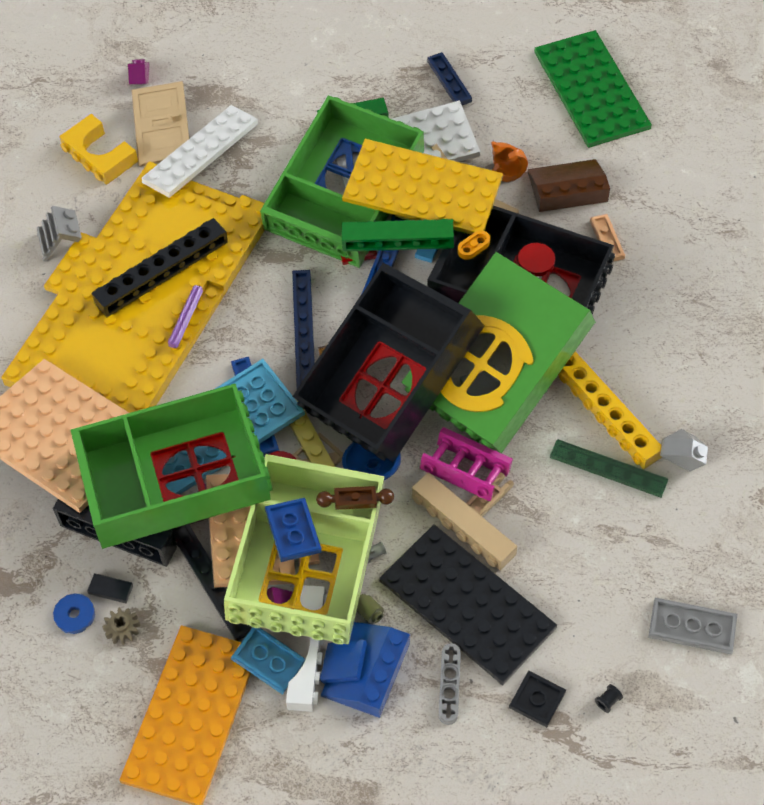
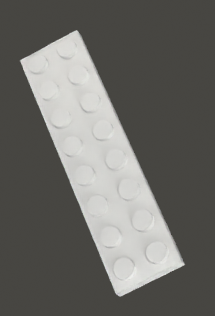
[142,105,258,198]

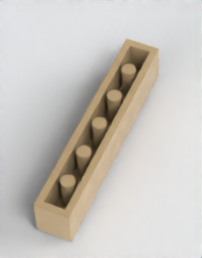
[412,472,517,571]

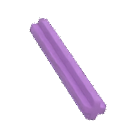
[168,285,203,349]

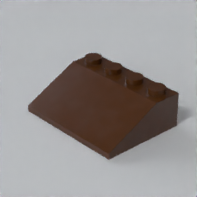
[528,159,610,212]

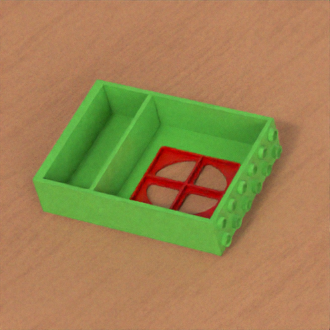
[71,384,273,549]

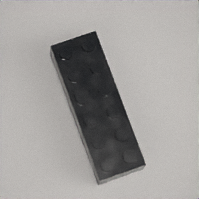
[53,499,177,567]

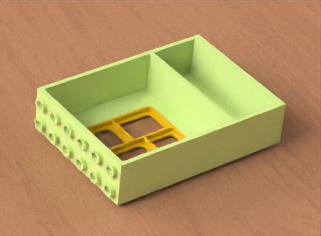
[224,454,384,644]

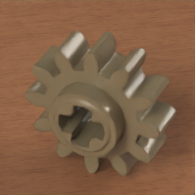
[102,607,140,645]

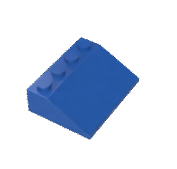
[321,622,410,718]

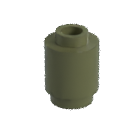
[357,594,384,624]

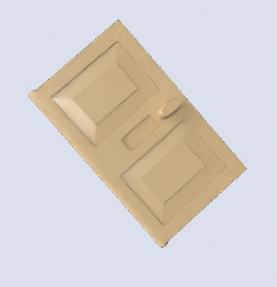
[131,81,190,166]

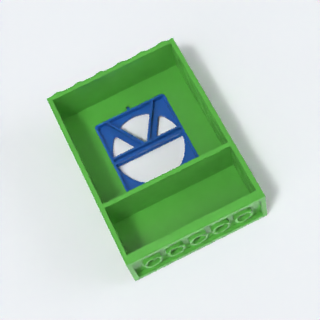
[260,95,424,268]

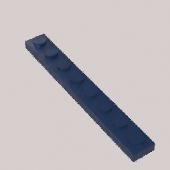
[292,270,315,389]

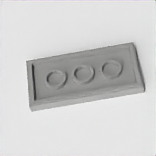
[648,598,738,655]

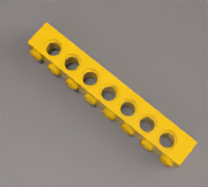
[558,351,662,470]

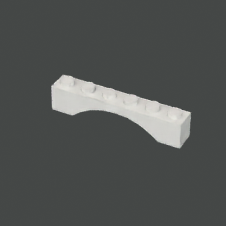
[286,585,327,712]

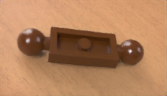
[316,486,394,510]

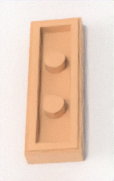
[590,214,625,262]

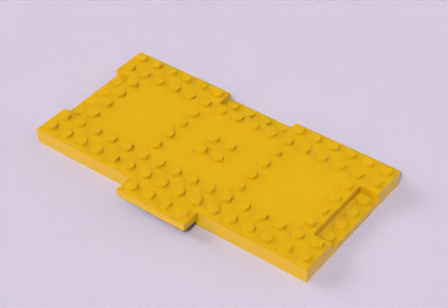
[1,161,265,413]

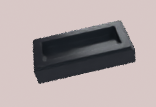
[87,573,133,604]

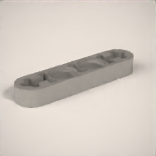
[439,643,461,725]

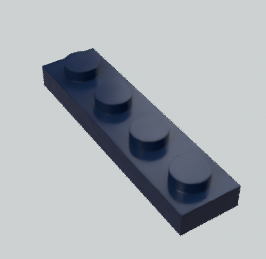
[427,52,472,106]

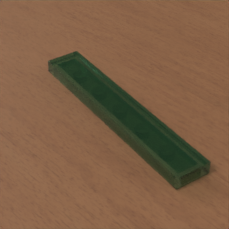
[550,439,669,498]

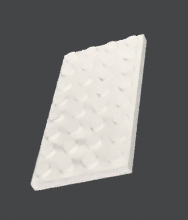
[336,101,480,188]

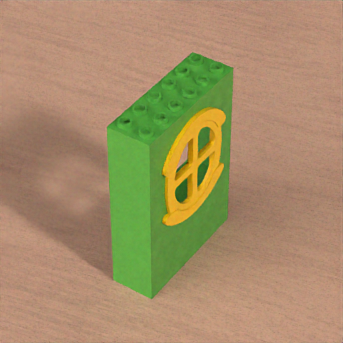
[401,252,596,453]

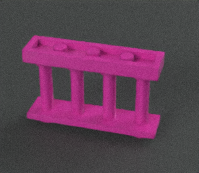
[420,427,513,501]

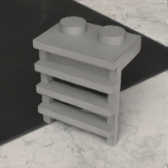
[37,206,82,261]

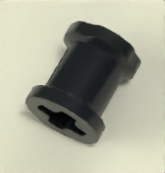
[595,684,623,713]

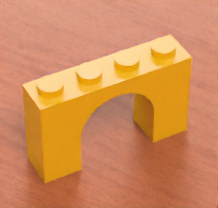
[59,114,138,185]

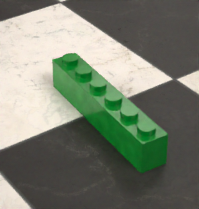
[342,219,454,251]

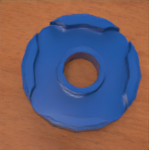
[53,593,95,634]

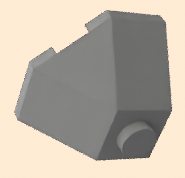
[660,429,708,471]

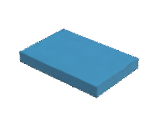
[231,627,305,695]

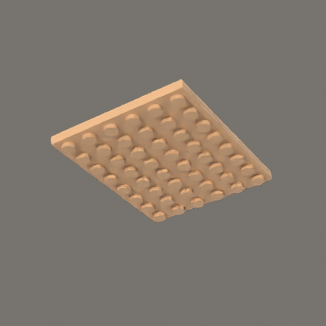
[0,359,129,513]

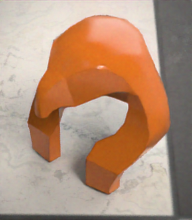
[491,141,528,182]

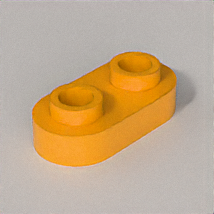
[458,230,490,260]

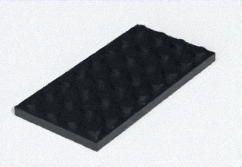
[379,524,557,686]

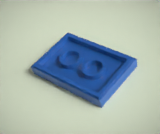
[265,498,322,562]

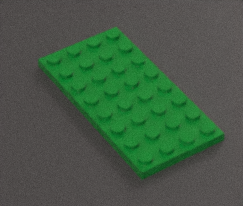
[534,30,652,148]

